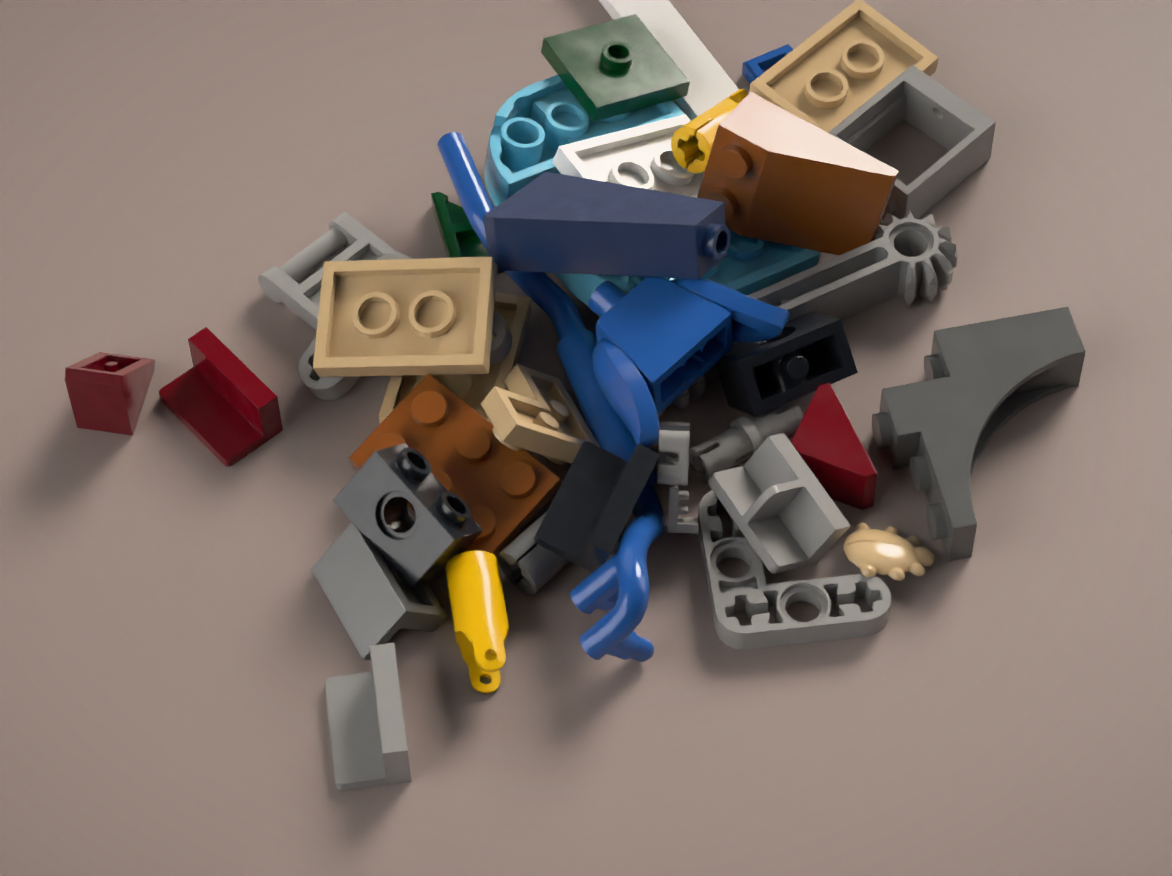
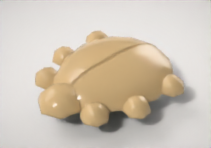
[843,523,935,581]

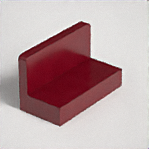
[159,327,283,467]

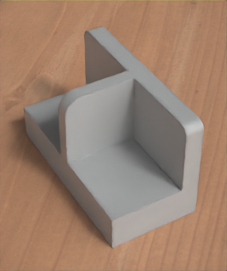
[708,433,851,574]

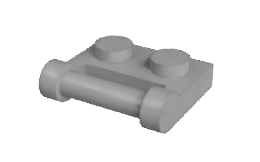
[258,212,397,330]

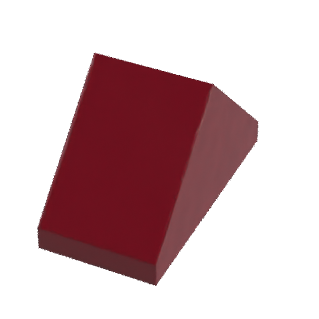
[64,352,155,436]
[791,383,877,510]

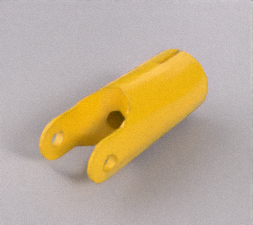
[671,88,748,173]
[445,550,509,694]

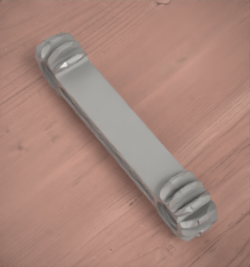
[659,209,958,417]

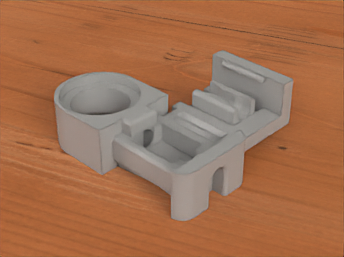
[658,422,698,534]

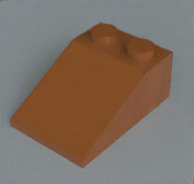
[697,92,899,255]

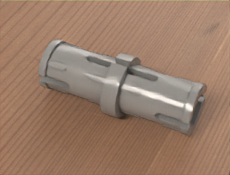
[689,400,804,483]

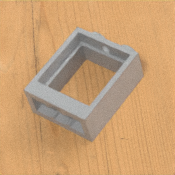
[828,65,996,219]

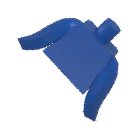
[588,277,790,448]

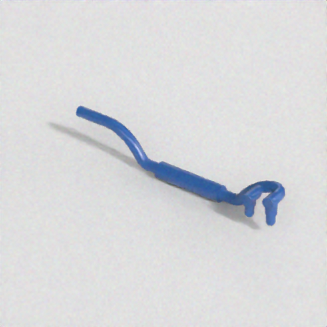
[437,132,665,662]

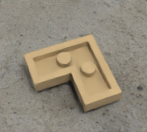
[481,364,600,465]

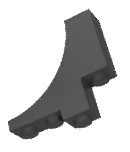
[872,307,1086,561]

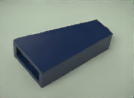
[484,171,730,279]

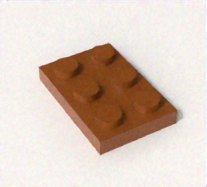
[349,373,561,557]

